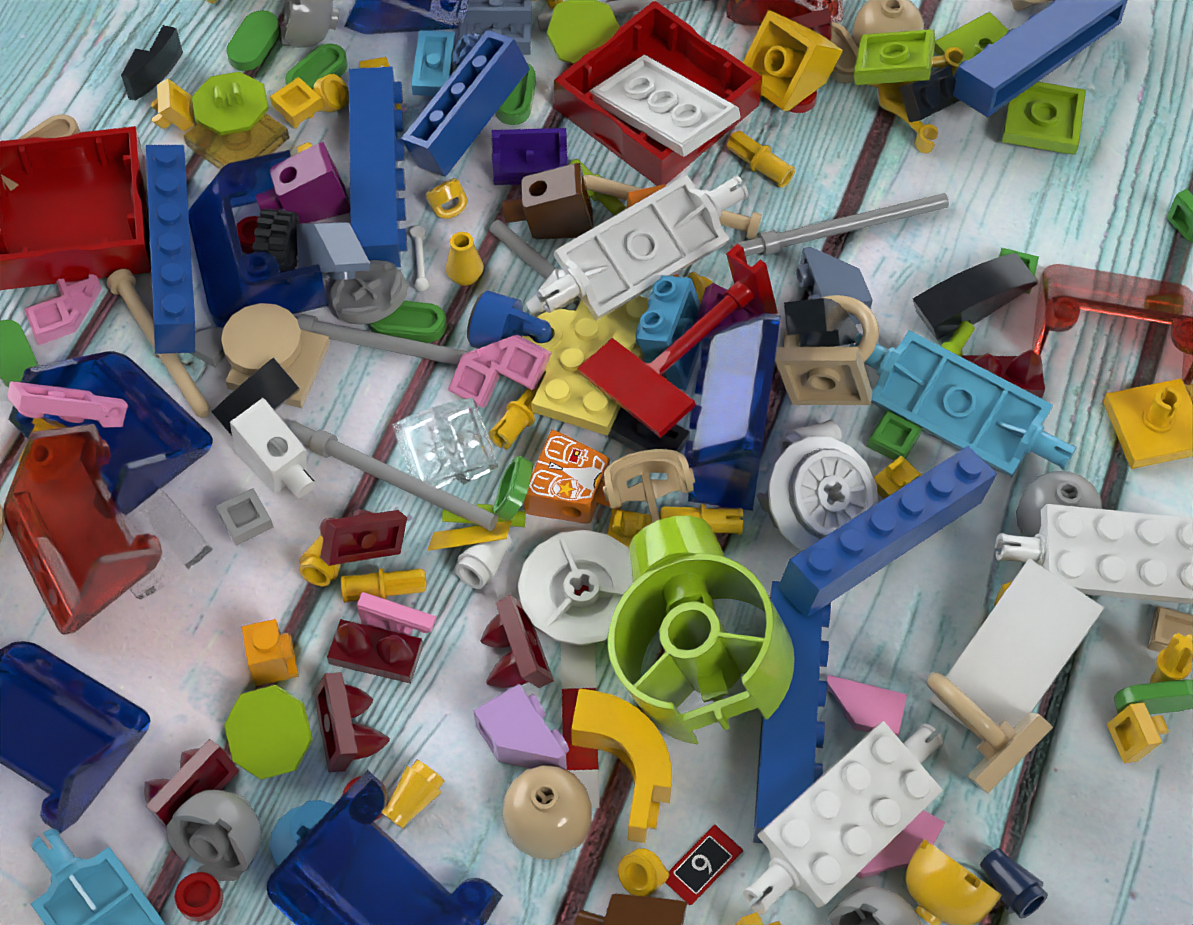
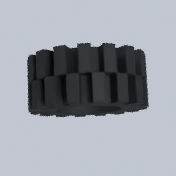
[252,209,299,282]

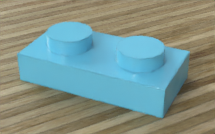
[411,30,456,96]

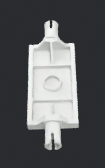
[536,175,749,321]
[995,504,1193,604]
[743,721,943,914]

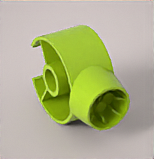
[608,516,794,744]

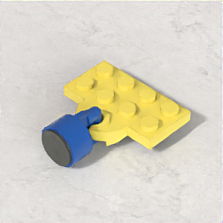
[467,290,649,436]

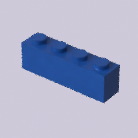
[401,30,530,177]

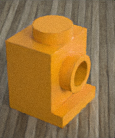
[241,619,299,686]

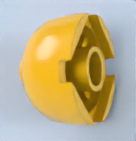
[905,839,1002,925]

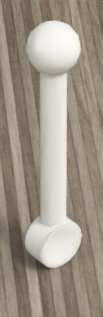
[410,226,429,292]

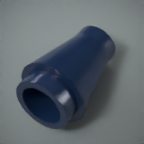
[980,848,1048,919]

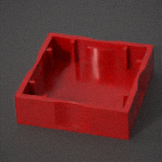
[554,0,762,186]
[0,126,151,290]

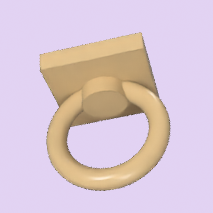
[775,295,879,405]
[927,672,1053,793]

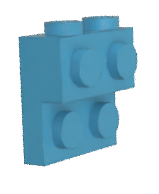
[636,275,704,390]

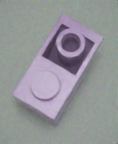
[473,684,569,770]

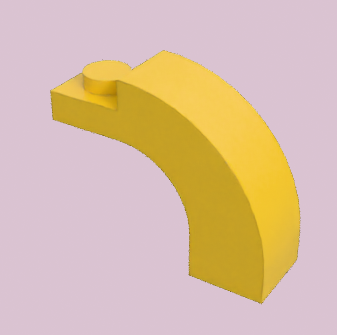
[571,688,672,843]

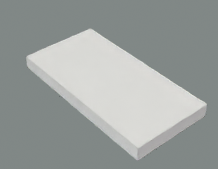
[589,55,741,157]
[929,558,1104,730]

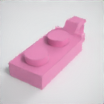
[7,381,128,427]

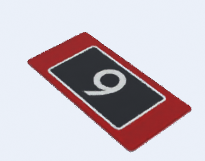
[665,825,743,906]

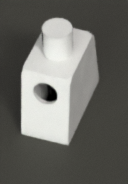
[230,398,316,498]

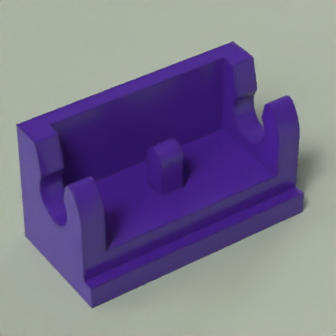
[492,128,568,185]

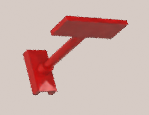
[577,244,778,438]

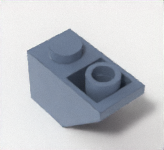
[296,222,370,280]
[796,247,873,325]

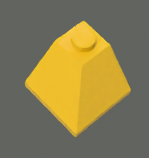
[743,10,843,111]

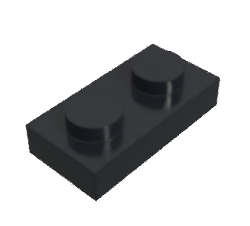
[899,66,960,123]
[608,407,690,452]

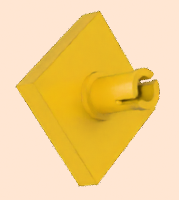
[1103,378,1193,469]

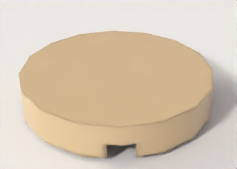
[221,303,302,376]

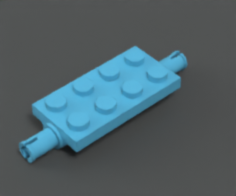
[850,330,1076,478]
[30,829,166,925]

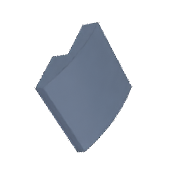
[459,0,532,55]

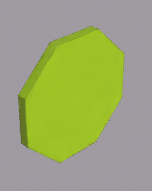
[546,0,620,65]
[191,71,269,135]
[224,685,313,780]

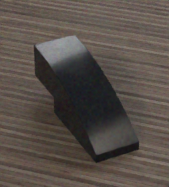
[913,253,1038,340]
[784,298,859,347]

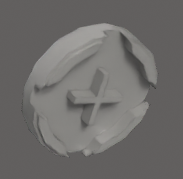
[330,260,407,325]

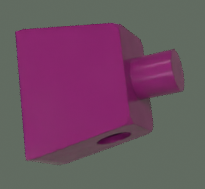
[256,142,350,224]

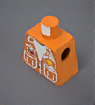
[524,429,623,524]

